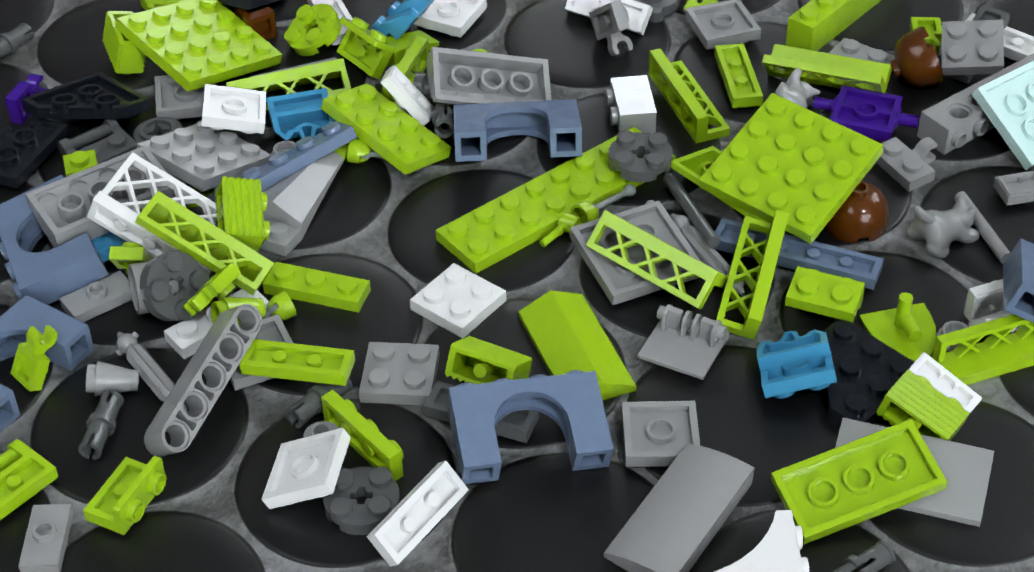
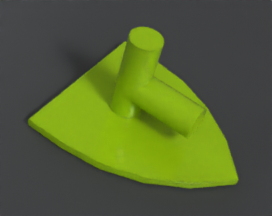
[859,292,936,362]

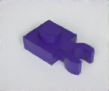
[5,73,46,125]

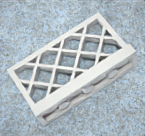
[87,152,217,277]

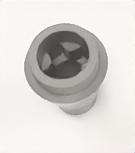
[86,361,139,396]

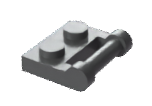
[57,119,137,164]

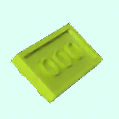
[321,83,452,175]
[771,419,948,545]

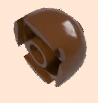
[890,26,944,88]
[825,181,889,243]

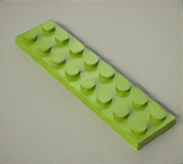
[435,127,676,274]

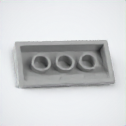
[426,47,552,104]
[25,145,175,248]
[835,418,994,527]
[603,444,755,572]

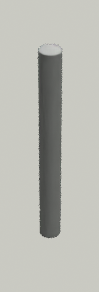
[663,173,720,248]

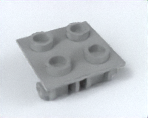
[637,304,730,380]

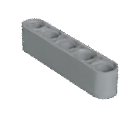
[144,304,262,456]

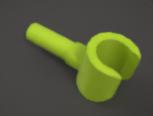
[539,212,580,247]

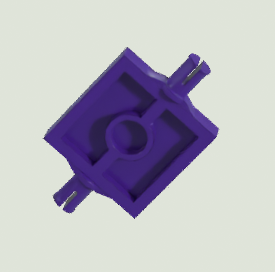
[813,85,920,141]

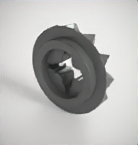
[133,117,183,143]

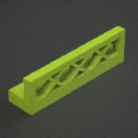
[762,44,892,93]
[648,48,730,143]
[226,58,351,112]
[135,191,274,295]
[586,210,728,309]
[716,210,789,340]
[932,314,1034,385]

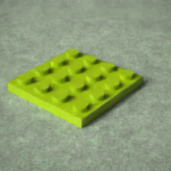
[115,0,282,92]
[699,93,884,244]

